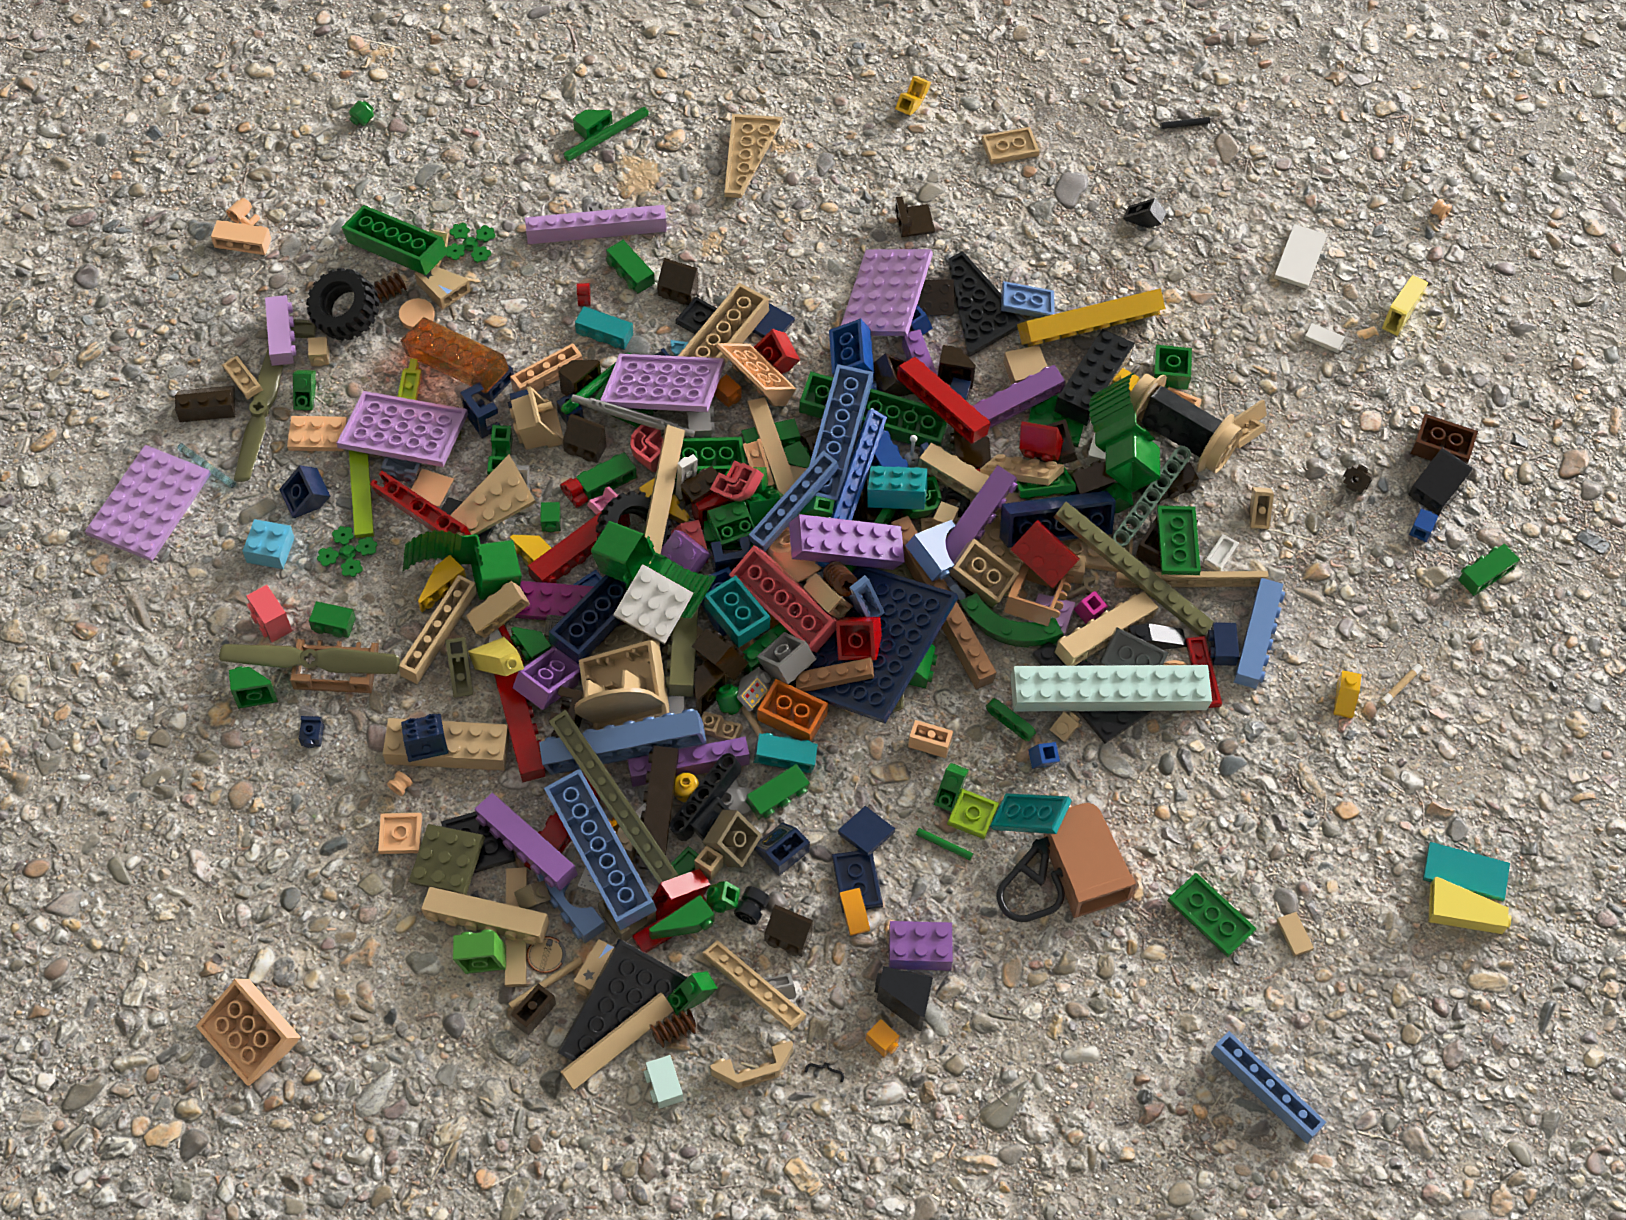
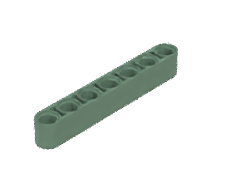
[1111,446,1191,548]

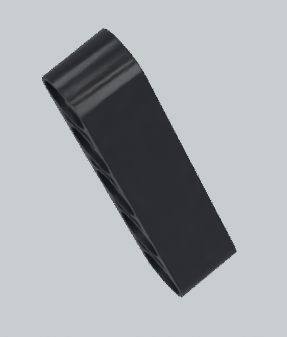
[669,753,742,841]

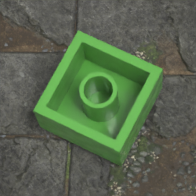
[453,930,506,974]

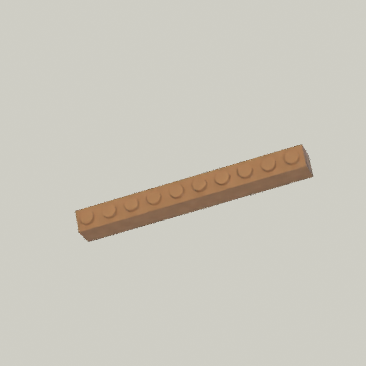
[891,516,997,690]

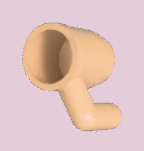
[226,198,260,226]

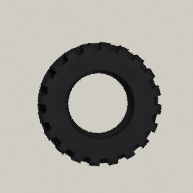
[306,268,380,341]
[596,491,672,547]

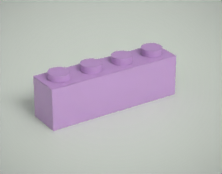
[265,295,297,366]

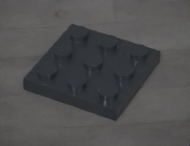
[441,812,516,873]

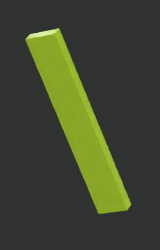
[349,450,374,539]

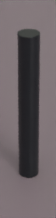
[1160,117,1210,129]

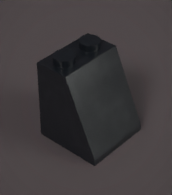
[1408,447,1473,516]
[874,966,933,1031]

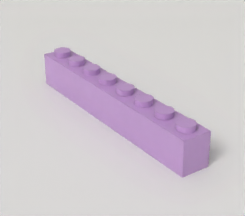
[525,205,667,244]

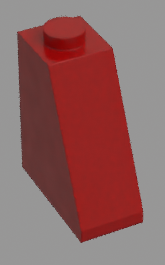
[652,869,711,921]

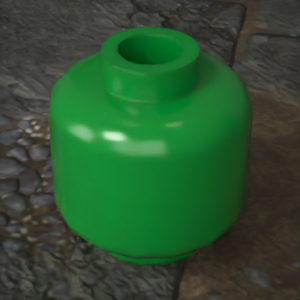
[349,100,374,126]
[715,684,743,715]

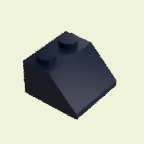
[279,465,331,518]

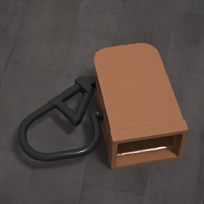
[996,803,1136,922]

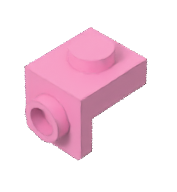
[587,487,618,515]

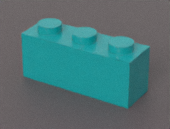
[575,306,634,350]
[753,733,818,773]

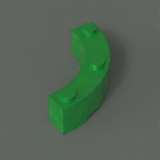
[960,593,1064,648]

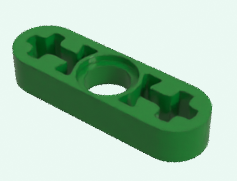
[986,698,1036,741]

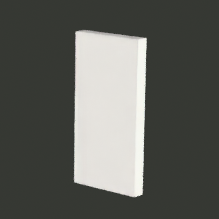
[1274,224,1327,289]

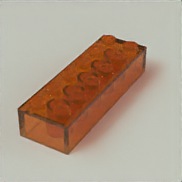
[400,317,509,393]

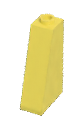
[1382,275,1428,336]
[468,637,524,676]
[1428,877,1511,934]

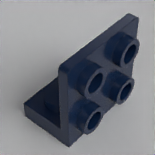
[401,714,448,762]

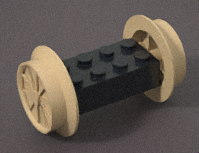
[1129,374,1243,474]

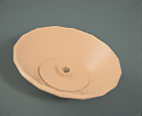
[765,527,822,582]

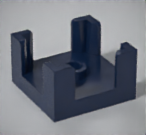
[460,383,500,439]
[711,536,751,573]

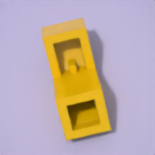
[895,76,931,115]

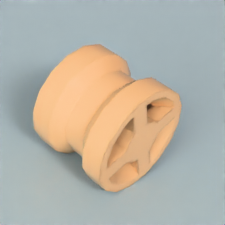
[1430,199,1452,220]
[387,771,413,796]

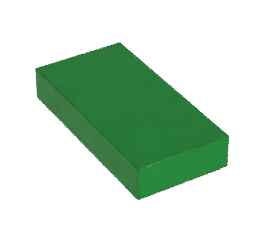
[671,846,699,876]

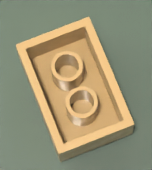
[949,539,1019,607]

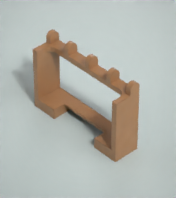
[1004,562,1074,626]
[290,639,379,693]

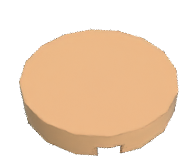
[399,298,435,330]

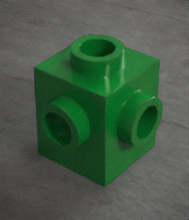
[706,881,740,913]

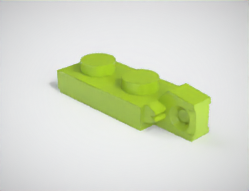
[397,358,422,400]

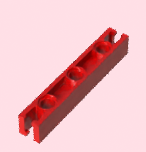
[370,471,471,535]

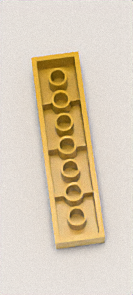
[1017,288,1166,347]

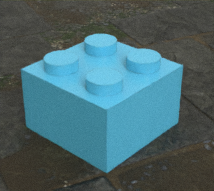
[242,519,295,569]

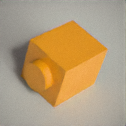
[866,1019,899,1057]

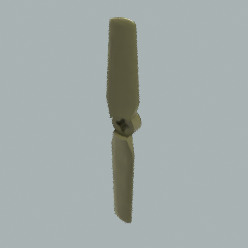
[234,346,283,482]
[219,644,400,674]

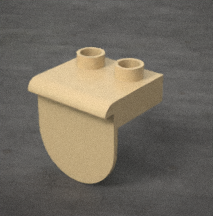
[575,640,669,730]

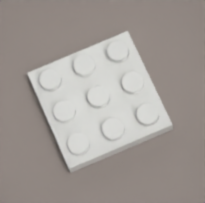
[613,564,694,645]

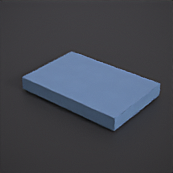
[1001,281,1054,318]

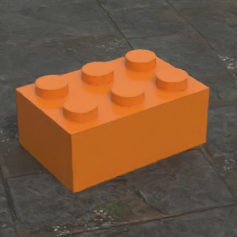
[757,679,828,742]

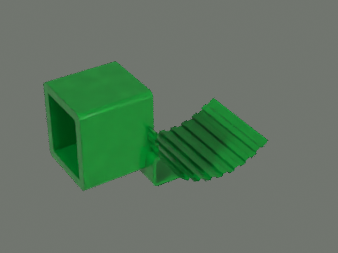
[1089,372,1160,492]
[591,521,716,618]
[402,530,522,600]

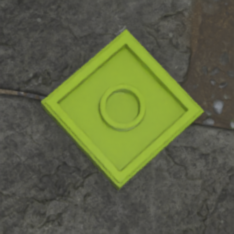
[947,789,999,839]

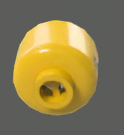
[674,773,699,802]

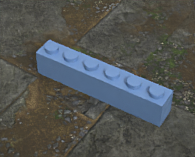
[749,450,838,552]
[1233,578,1285,689]
[1211,1031,1326,1144]

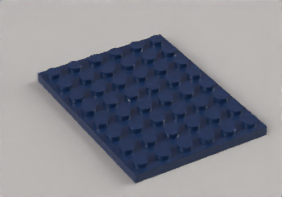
[786,566,959,724]

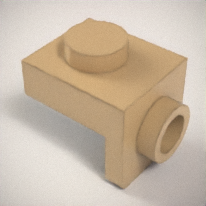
[1049,711,1082,742]

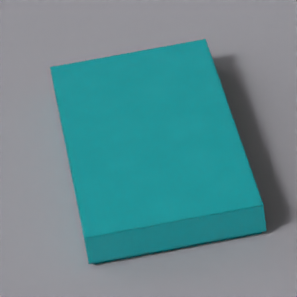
[990,793,1072,834]
[1423,842,1510,902]

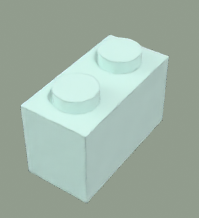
[643,1055,683,1109]

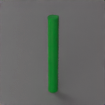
[916,828,974,861]

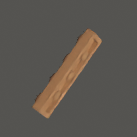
[796,658,874,692]

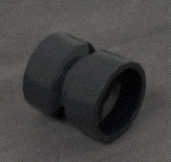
[734,886,770,925]

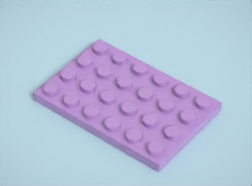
[841,249,933,336]
[600,354,725,412]
[337,391,468,467]
[85,445,211,561]

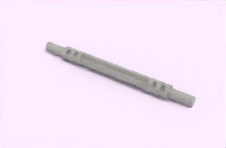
[571,394,695,438]

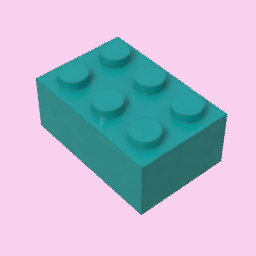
[867,466,927,510]
[704,576,770,648]

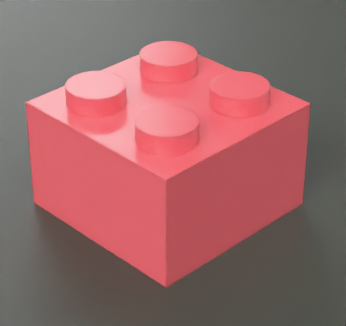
[246,585,292,642]

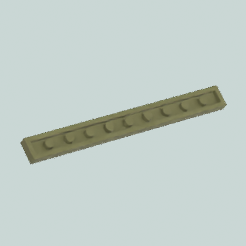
[1054,502,1214,637]
[549,710,679,885]

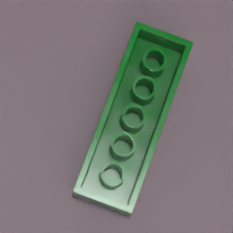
[341,205,448,276]

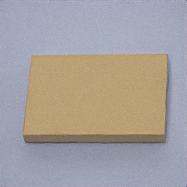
[981,127,1040,165]

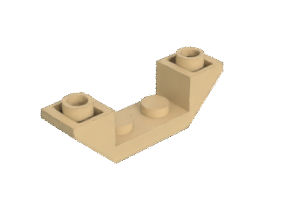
[710,1040,793,1089]

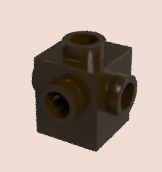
[1343,464,1375,493]

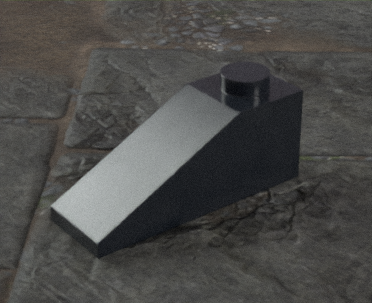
[1128,624,1187,650]

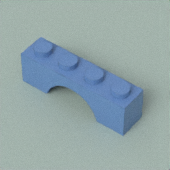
[537,874,605,943]

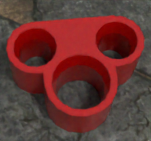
[577,283,591,306]
[560,478,588,508]

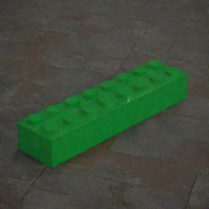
[799,371,948,447]

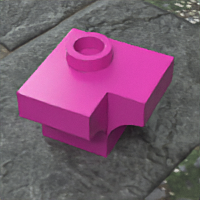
[1074,591,1108,624]

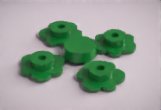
[446,223,495,263]
[317,526,378,577]

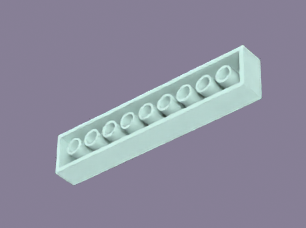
[1010,665,1212,712]

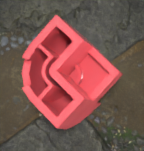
[630,424,663,472]
[710,460,764,502]

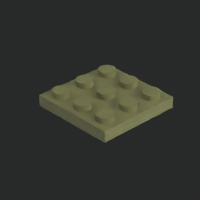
[409,824,485,895]

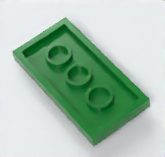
[1157,506,1201,575]
[1167,873,1257,958]

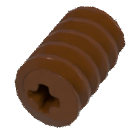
[374,273,407,304]
[823,561,858,597]
[649,1008,696,1048]

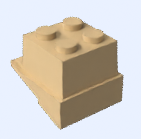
[509,386,564,450]

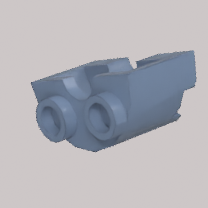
[381,457,422,484]

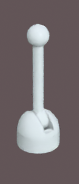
[904,435,919,468]

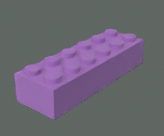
[789,514,905,570]

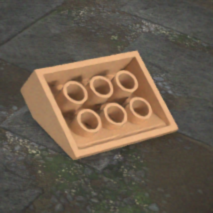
[716,343,796,407]
[196,979,301,1086]

